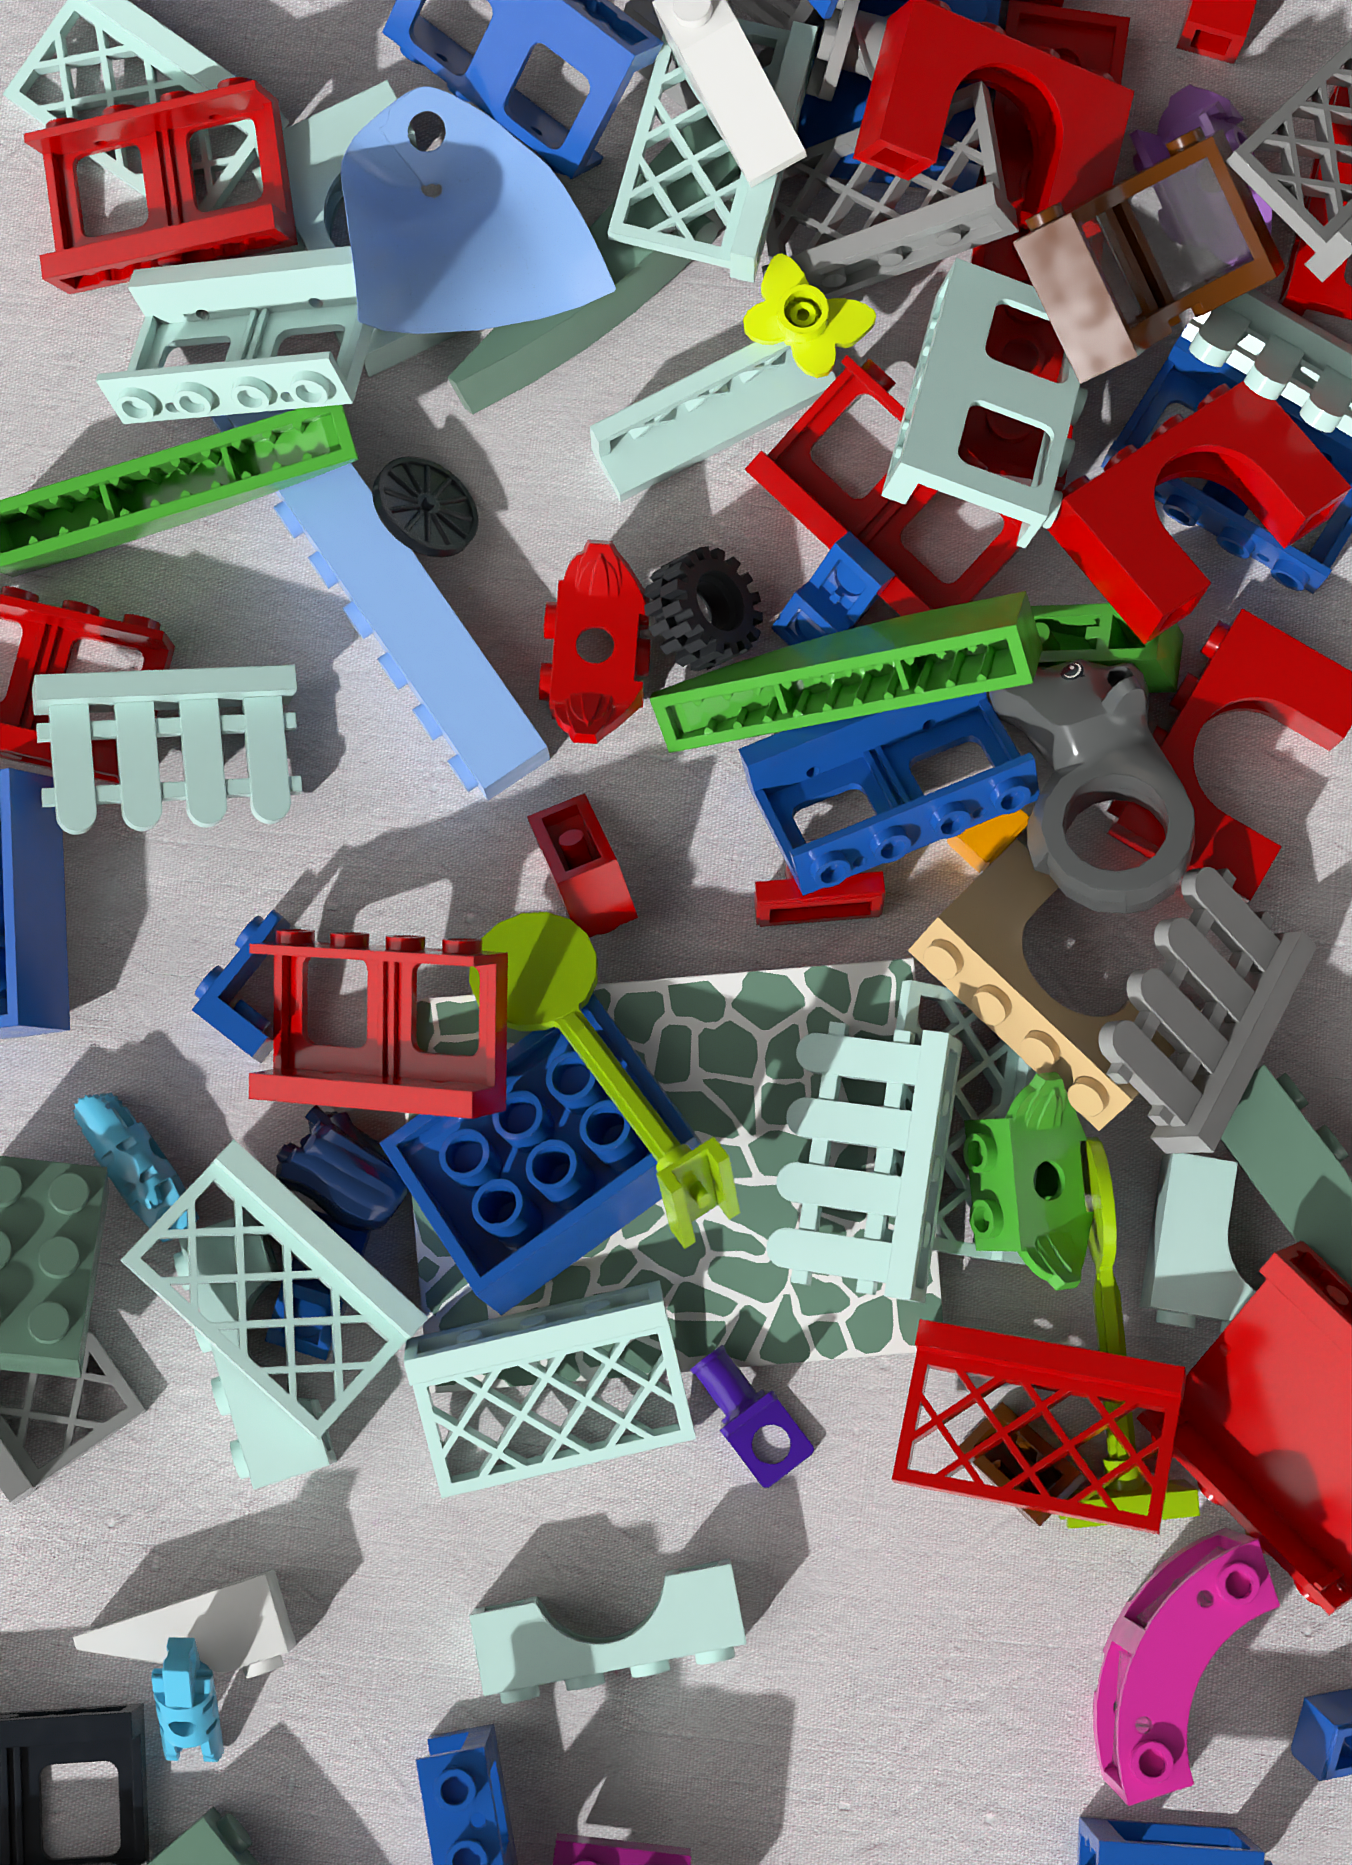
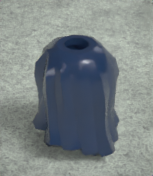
[276,1105,409,1231]

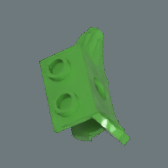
[963,1072,1094,1291]

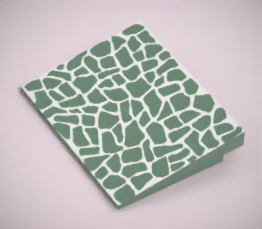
[405,958,943,1394]

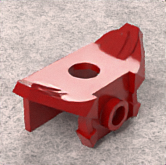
[539,539,651,744]

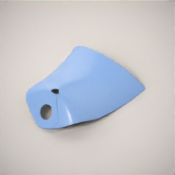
[340,86,616,334]

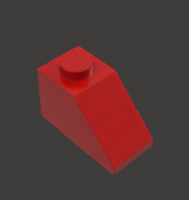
[527,793,638,938]

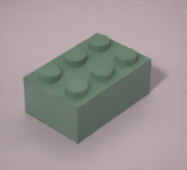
[0,1156,109,1378]

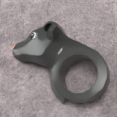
[989,659,1195,914]

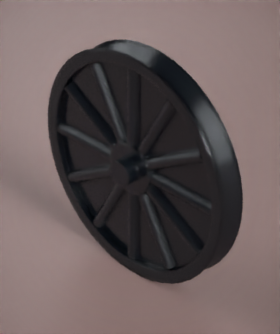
[372,456,479,558]

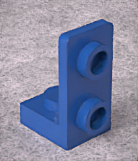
[192,909,291,1063]

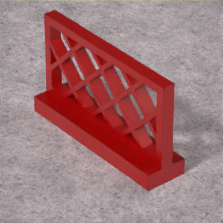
[892,1319,1186,1535]

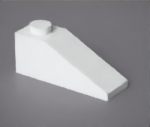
[652,0,807,188]
[73,1569,297,1679]

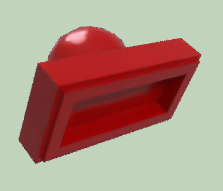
[754,839,886,927]

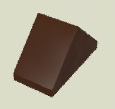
[959,1402,1086,1527]

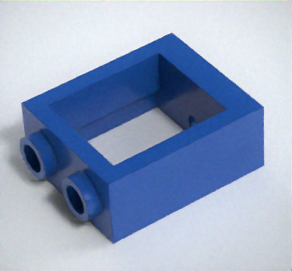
[1077,1817,1273,1865]

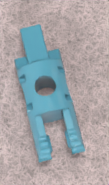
[73,1093,200,1242]
[152,1637,224,1762]

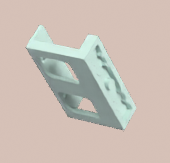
[96,246,374,424]
[881,258,1088,548]

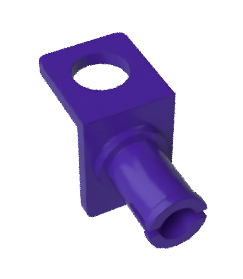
[690,1345,814,1488]

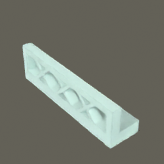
[590,342,836,502]

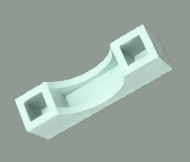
[174,1214,337,1490]
[469,1558,747,1704]

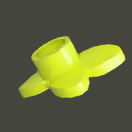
[743,253,876,378]

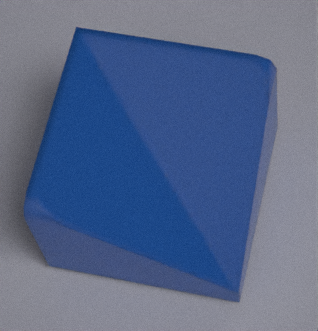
[1291,1688,1352,1781]

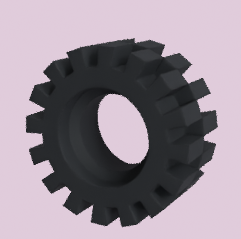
[644,546,763,671]

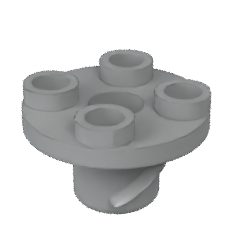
[806,0,893,102]

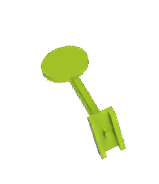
[469,912,740,1249]
[1058,1136,1200,1529]

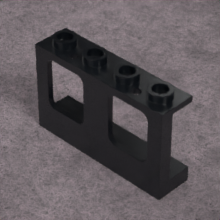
[0,1703,150,1865]

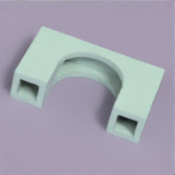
[252,80,464,377]
[1139,1153,1256,1334]

